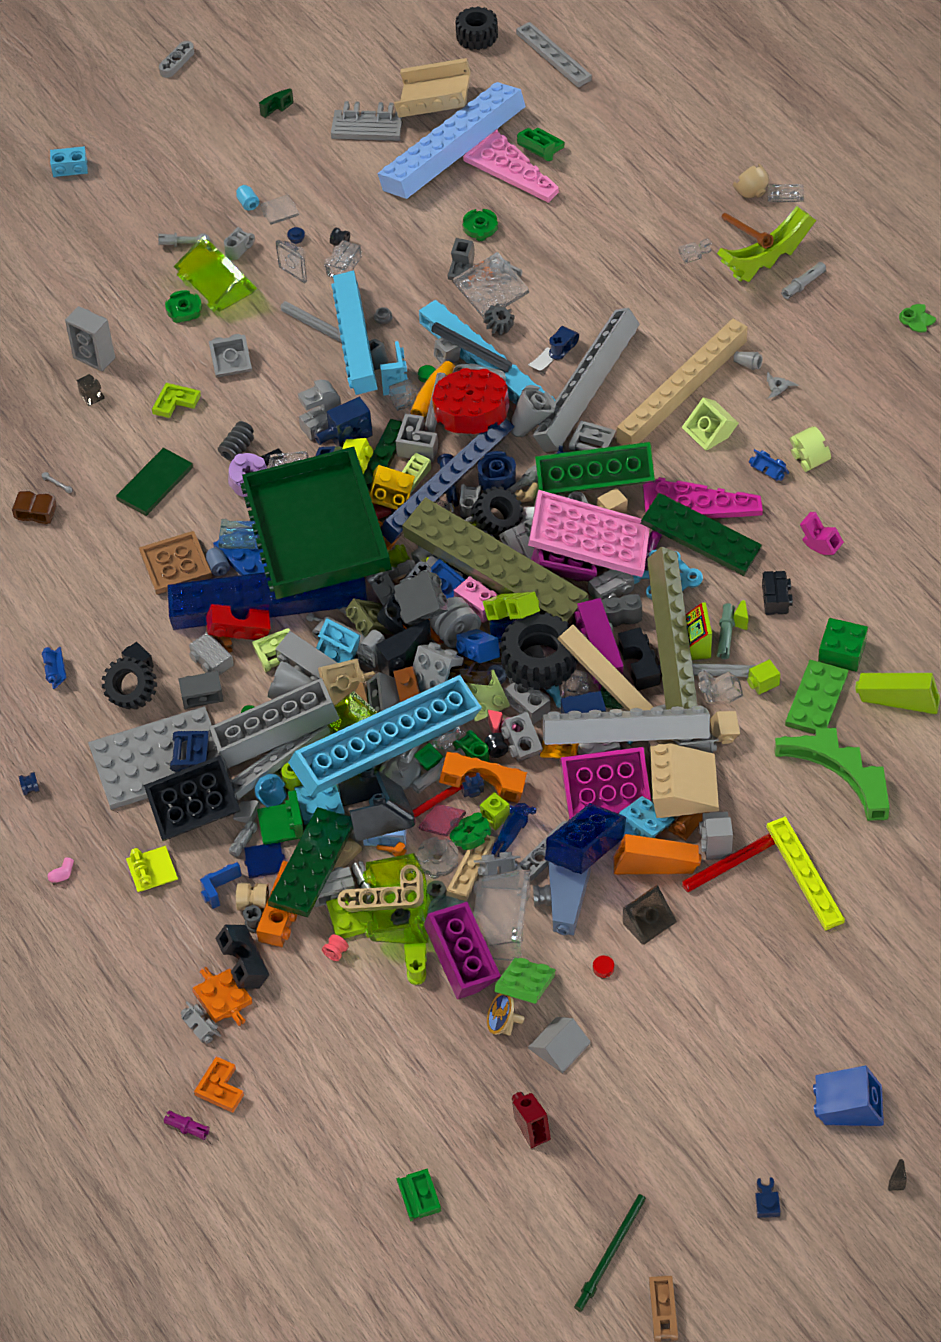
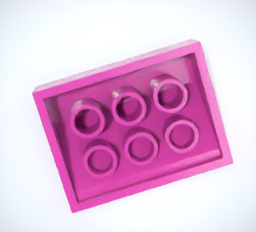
[560,747,651,820]

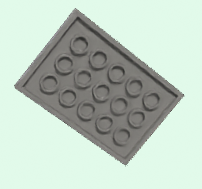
[88,706,220,810]

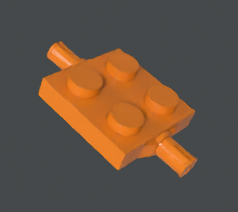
[193,967,252,1026]

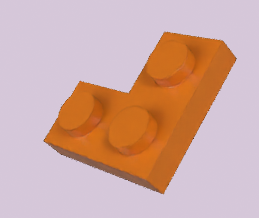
[194,1056,244,1113]

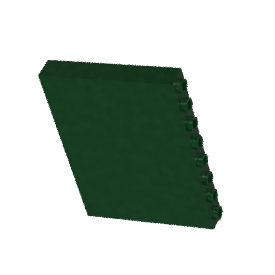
[240,446,392,599]

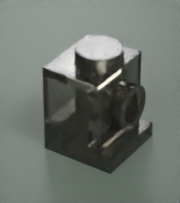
[77,374,105,406]

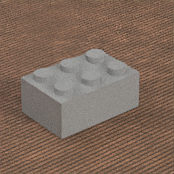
[65,306,115,371]

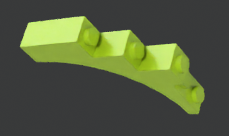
[717,206,816,282]

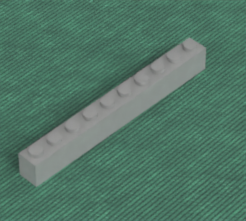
[533,308,640,452]

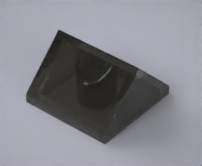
[623,885,677,945]

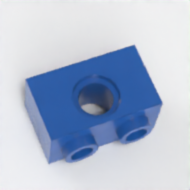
[456,628,500,663]

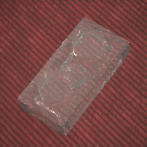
[767,184,804,202]

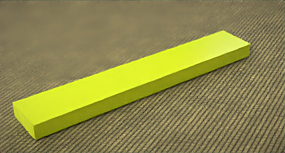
[766,816,845,931]

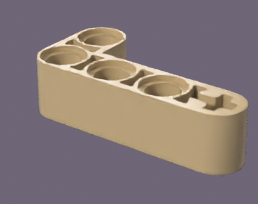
[337,865,424,912]

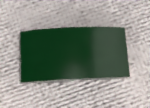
[259,88,294,118]

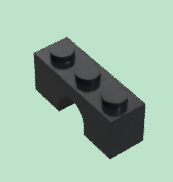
[618,627,662,691]
[215,924,269,989]

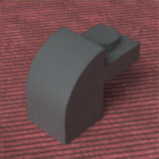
[447,238,475,283]

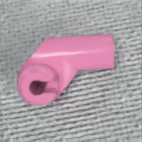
[47,858,74,883]

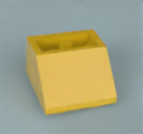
[369,465,415,510]

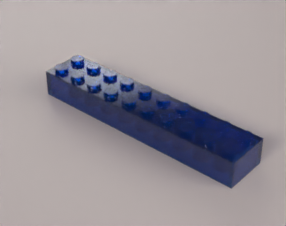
[168,572,368,630]

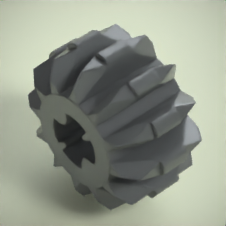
[483,303,515,335]

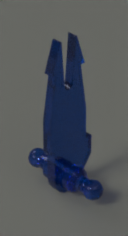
[491,803,537,857]

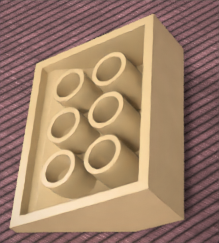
[650,743,719,818]

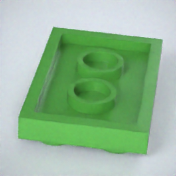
[494,958,556,1004]

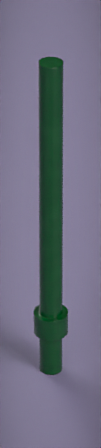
[574,1194,646,1312]

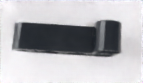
[377,561,431,635]

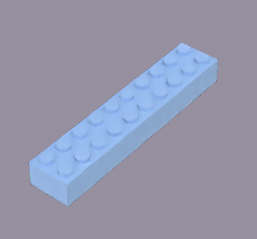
[377,82,526,199]

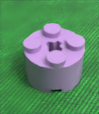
[228,453,267,497]

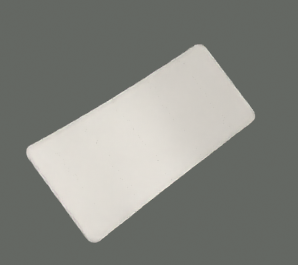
[528,347,554,371]

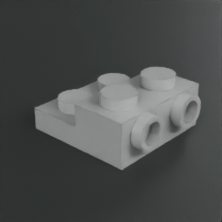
[209,334,252,378]

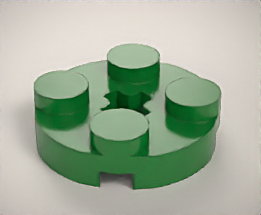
[462,209,498,241]
[165,290,202,323]
[449,812,492,850]

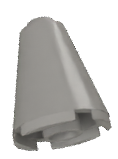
[510,385,556,437]
[267,661,314,699]

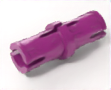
[164,1110,210,1140]

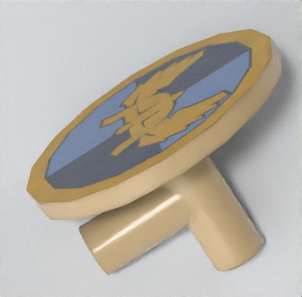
[487,993,524,1036]

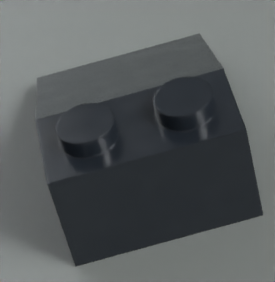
[376,619,432,678]

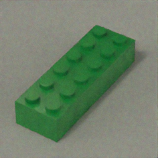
[535,442,656,495]

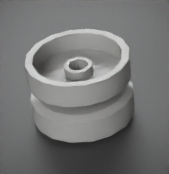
[429,597,481,648]

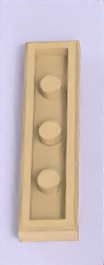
[446,835,496,901]

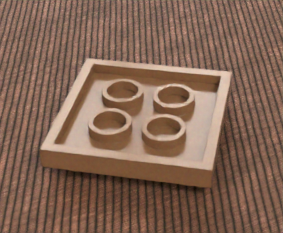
[139,531,212,595]

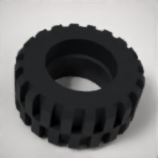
[501,612,578,690]

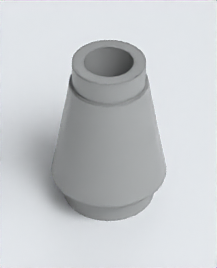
[734,351,763,370]

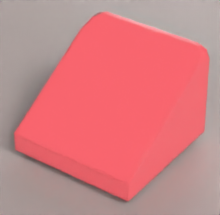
[488,710,503,734]

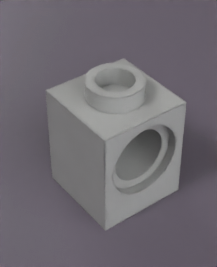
[434,337,461,364]

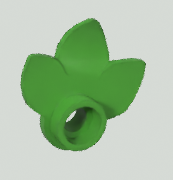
[899,304,936,333]

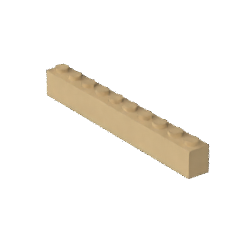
[617,319,748,445]

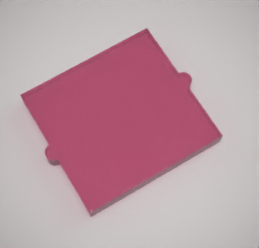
[418,804,466,837]

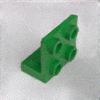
[257,790,304,845]

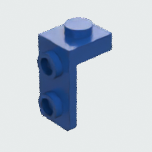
[200,862,242,909]

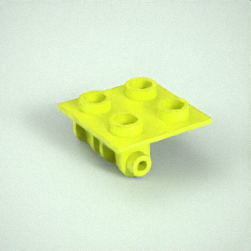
[126,846,178,892]

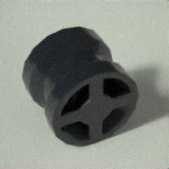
[330,227,350,248]
[484,733,509,758]

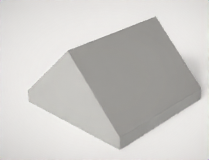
[528,1017,590,1073]

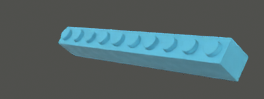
[331,270,378,395]
[419,300,556,425]

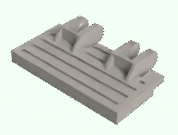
[331,101,403,141]

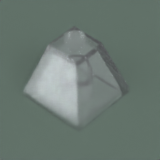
[276,240,307,284]

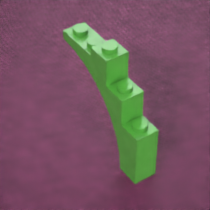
[774,727,890,821]

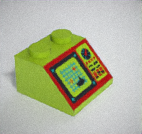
[685,602,712,660]

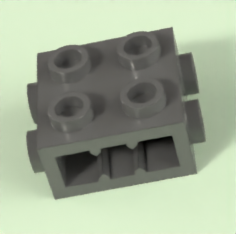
[394,570,448,625]

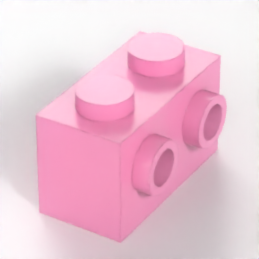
[454,576,497,623]

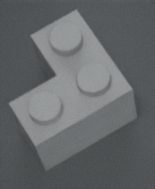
[396,413,438,462]
[699,812,733,860]

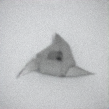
[767,372,799,399]

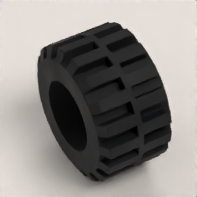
[455,6,498,50]
[470,487,524,540]
[102,657,157,710]

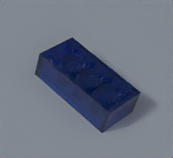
[545,803,626,874]

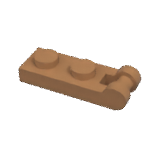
[649,1276,678,1342]

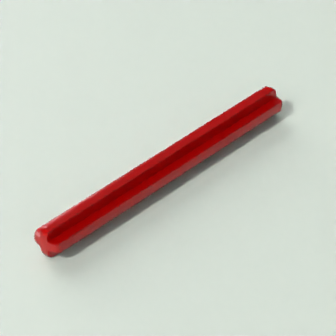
[682,833,775,892]

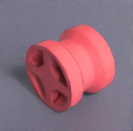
[322,934,349,961]

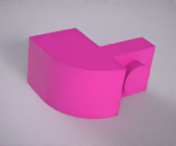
[800,512,844,555]

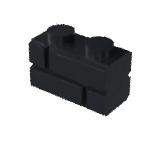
[762,571,793,615]

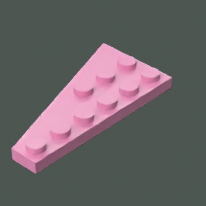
[463,129,559,203]

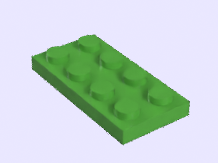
[785,660,849,734]

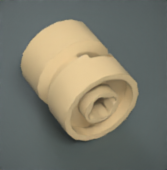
[236,883,269,911]

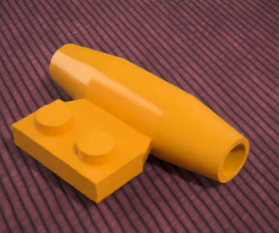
[410,361,455,418]

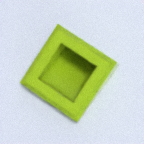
[734,600,748,630]

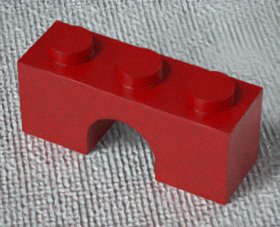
[206,604,270,640]

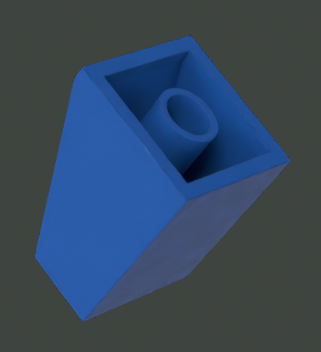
[813,1065,884,1126]

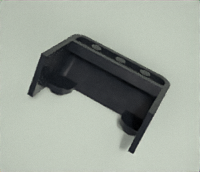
[338,767,416,842]

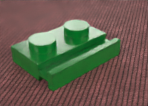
[396,1168,442,1222]

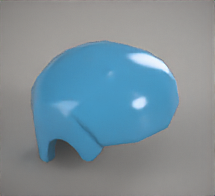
[255,774,287,807]

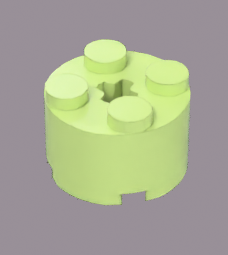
[789,426,831,472]

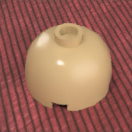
[733,164,769,198]

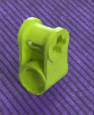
[404,943,427,985]

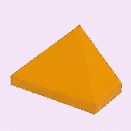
[540,740,579,759]

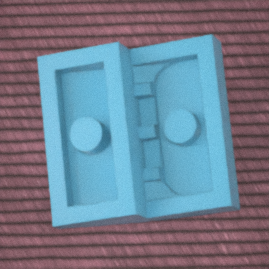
[316,618,361,663]

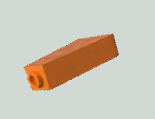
[613,834,702,875]

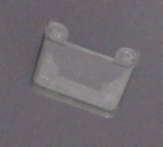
[474,869,531,961]

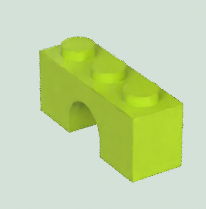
[482,592,540,620]

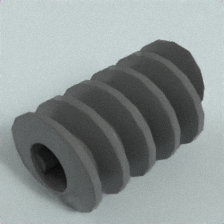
[217,421,254,461]

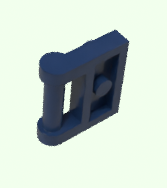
[170,731,210,772]

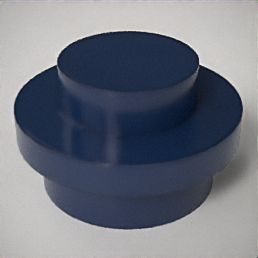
[287,227,305,244]

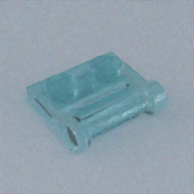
[218,519,259,549]

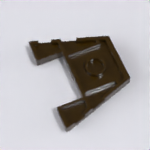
[448,648,502,685]

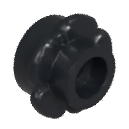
[391,908,411,928]

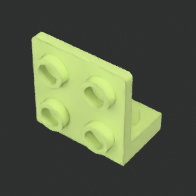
[466,669,510,722]

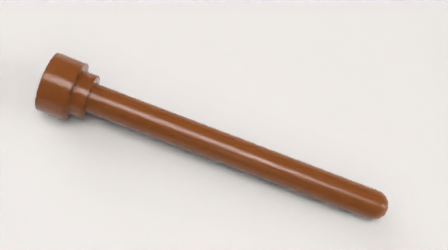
[721,213,774,248]

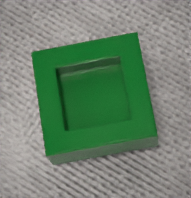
[414,743,443,771]

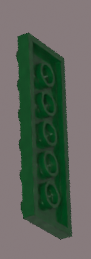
[640,493,762,576]
[268,807,353,918]

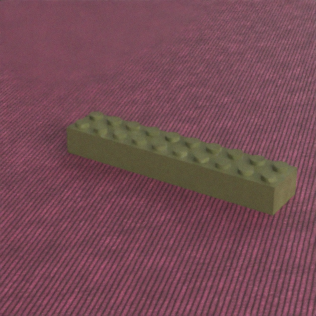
[402,497,588,626]

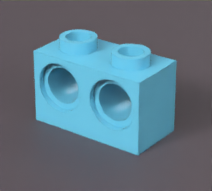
[50,146,88,177]

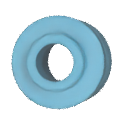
[236,185,259,211]

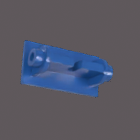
[749,449,789,481]
[42,647,66,689]

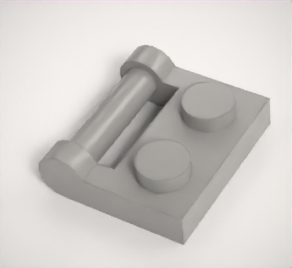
[569,421,616,451]

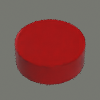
[593,955,614,978]

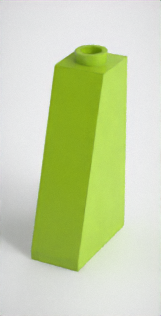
[855,673,940,714]

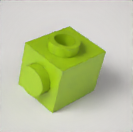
[747,659,780,695]

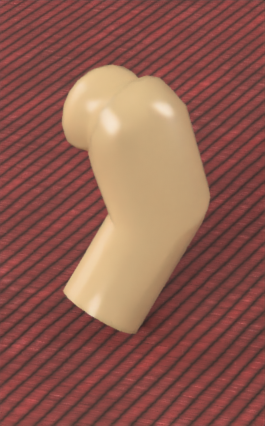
[515,483,539,503]

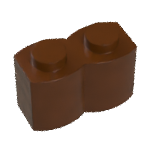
[12,491,57,524]

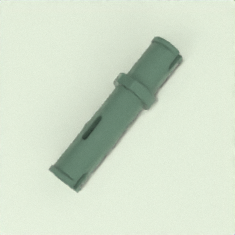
[717,603,735,659]

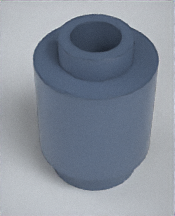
[206,547,230,576]

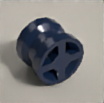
[18,772,40,796]

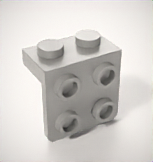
[413,642,464,691]

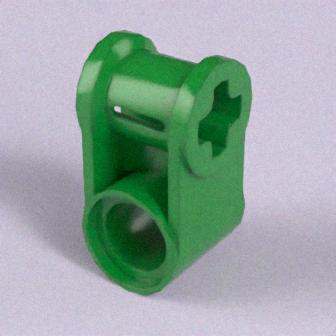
[453,730,490,762]

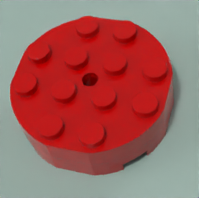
[432,368,509,434]

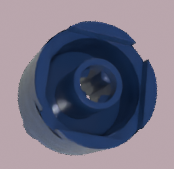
[477,451,516,492]

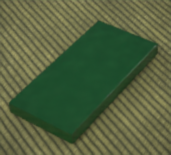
[116,447,193,516]

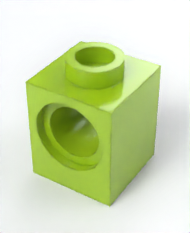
[480,792,510,831]

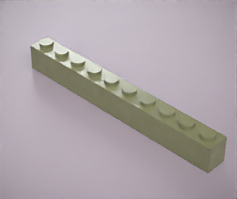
[647,546,698,709]

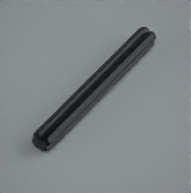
[431,322,512,372]

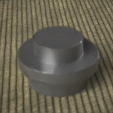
[374,307,393,324]

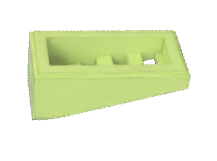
[402,453,431,493]

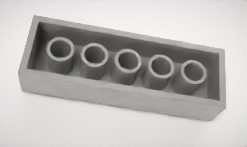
[210,678,339,768]

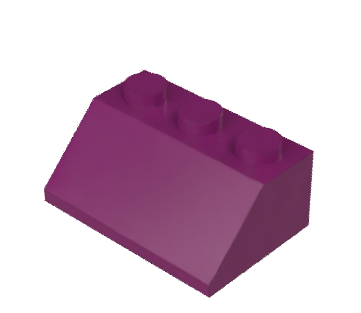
[531,548,597,582]

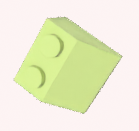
[682,397,739,450]

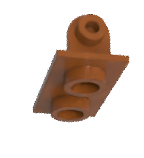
[668,812,710,841]

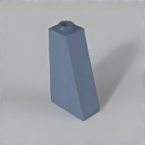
[548,853,591,936]

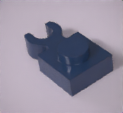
[462,773,484,798]
[755,1177,781,1218]

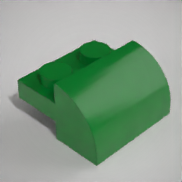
[517,128,565,161]

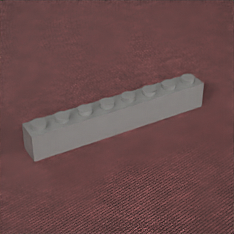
[543,706,710,745]

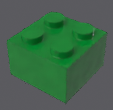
[818,618,868,672]

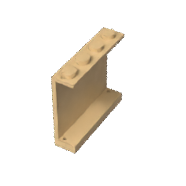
[394,58,471,118]

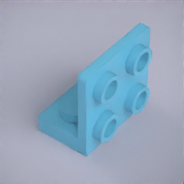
[380,341,408,396]
[612,796,675,838]

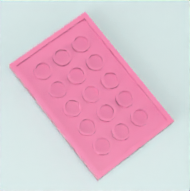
[528,490,650,577]

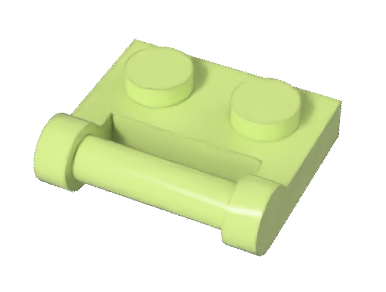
[252,628,290,672]

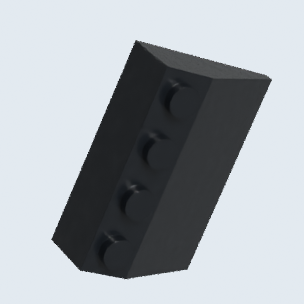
[144,755,241,841]

